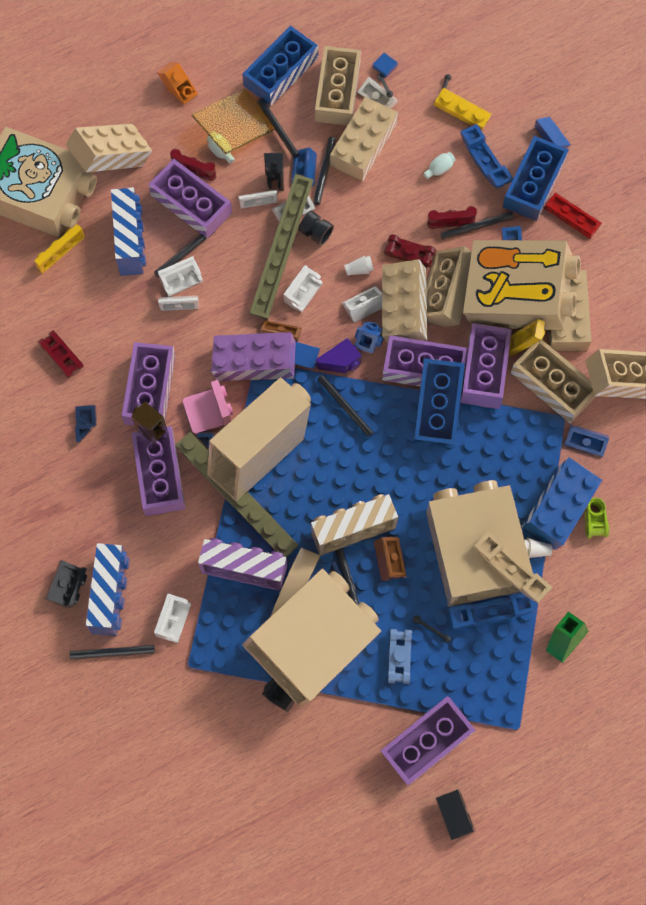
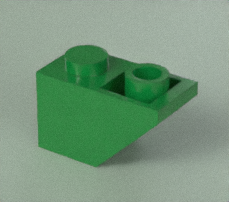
[546,611,589,664]

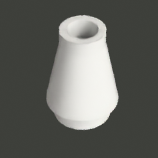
[345,255,374,276]
[524,538,552,558]

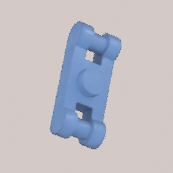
[388,629,412,684]

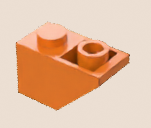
[157,62,198,105]

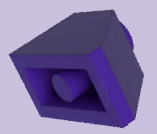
[316,338,362,374]

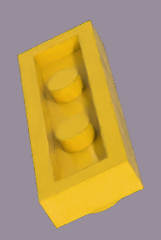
[434,88,492,131]
[34,224,85,274]
[508,319,545,357]

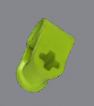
[584,498,609,538]

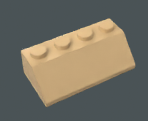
[426,246,472,327]

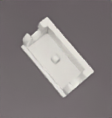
[158,256,203,297]
[283,265,323,313]
[154,593,191,643]

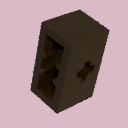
[131,401,167,444]

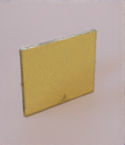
[192,88,275,155]

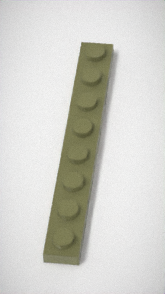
[249,174,314,320]
[175,432,299,558]

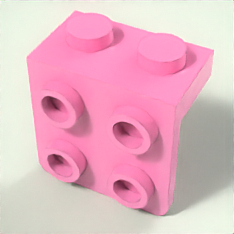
[183,380,233,434]

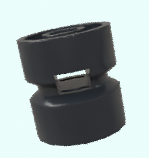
[298,210,334,246]

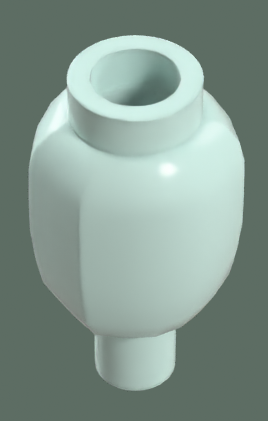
[206,132,235,164]
[423,152,456,179]

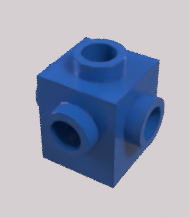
[354,322,384,353]

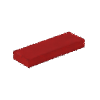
[544,192,602,239]

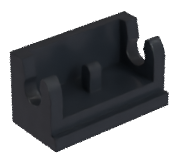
[264,153,284,190]
[436,789,476,840]

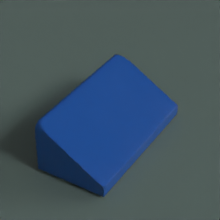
[534,117,571,148]
[291,147,317,186]
[295,341,320,369]
[564,424,609,457]

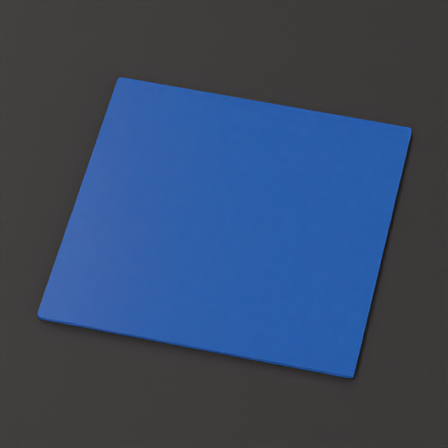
[188,368,565,730]

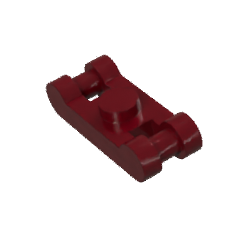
[170,149,217,181]
[427,206,477,229]
[383,234,436,268]
[37,330,84,378]

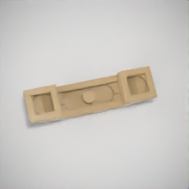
[474,531,553,603]
[270,548,320,617]

